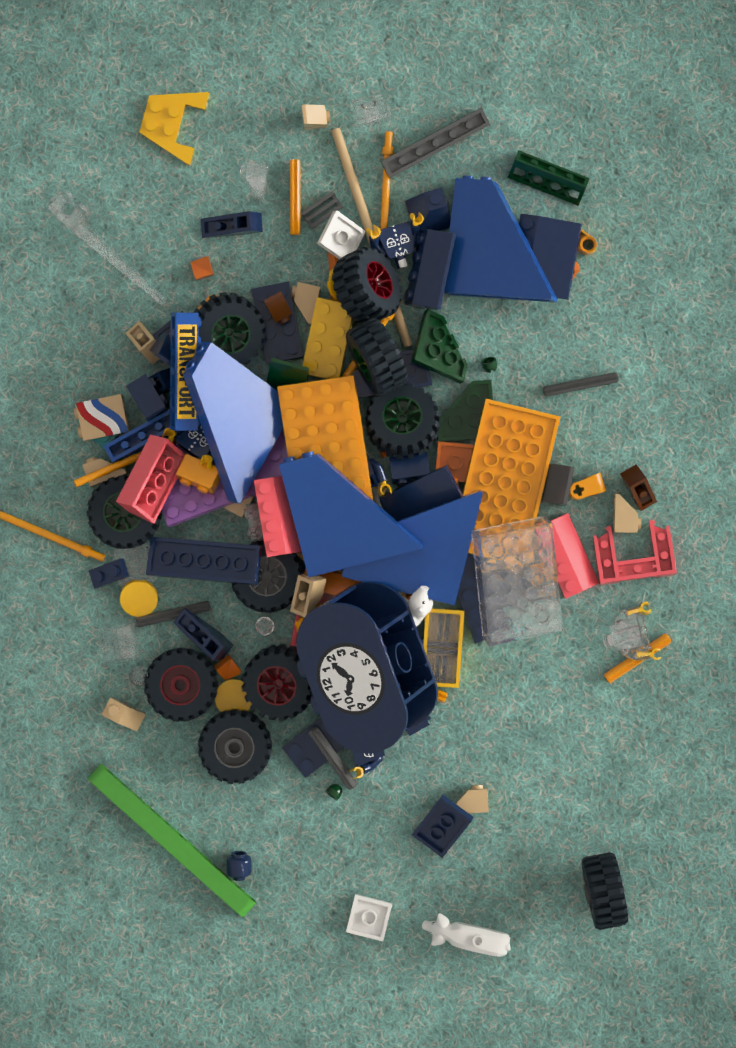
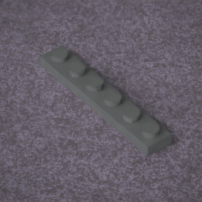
[380,107,490,178]

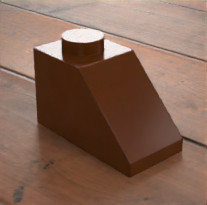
[264,291,293,325]
[620,464,657,511]

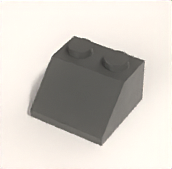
[542,463,574,506]

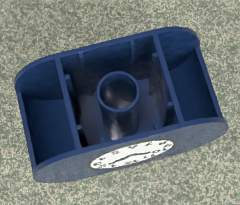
[296,582,438,754]

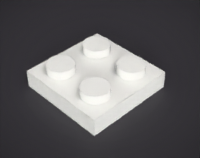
[317,210,366,259]
[346,894,392,941]

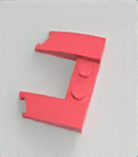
[593,520,677,585]

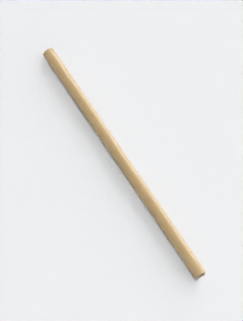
[331,128,413,348]

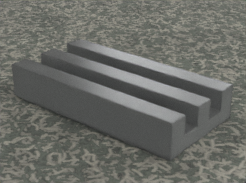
[301,191,343,229]

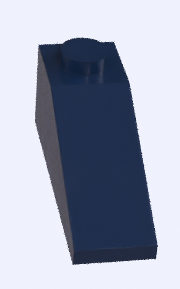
[201,211,263,238]
[173,608,234,661]

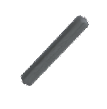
[543,372,619,397]
[136,601,211,627]
[308,726,358,790]

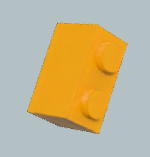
[176,454,221,494]

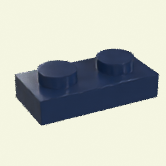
[89,558,129,589]

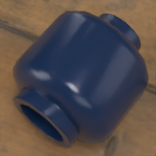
[227,851,252,881]

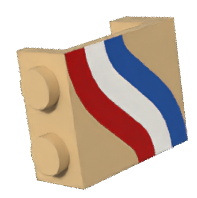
[74,394,130,442]

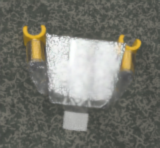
[603,602,661,660]

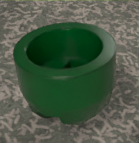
[481,357,497,373]
[325,784,342,801]

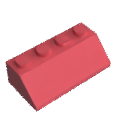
[116,435,186,524]
[254,476,302,558]
[534,513,599,599]

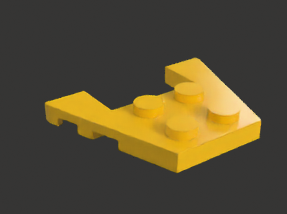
[139,92,209,165]

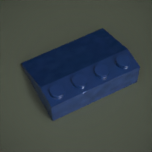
[519,214,582,300]

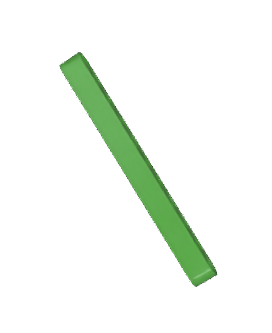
[88,764,256,917]

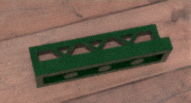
[508,150,589,206]

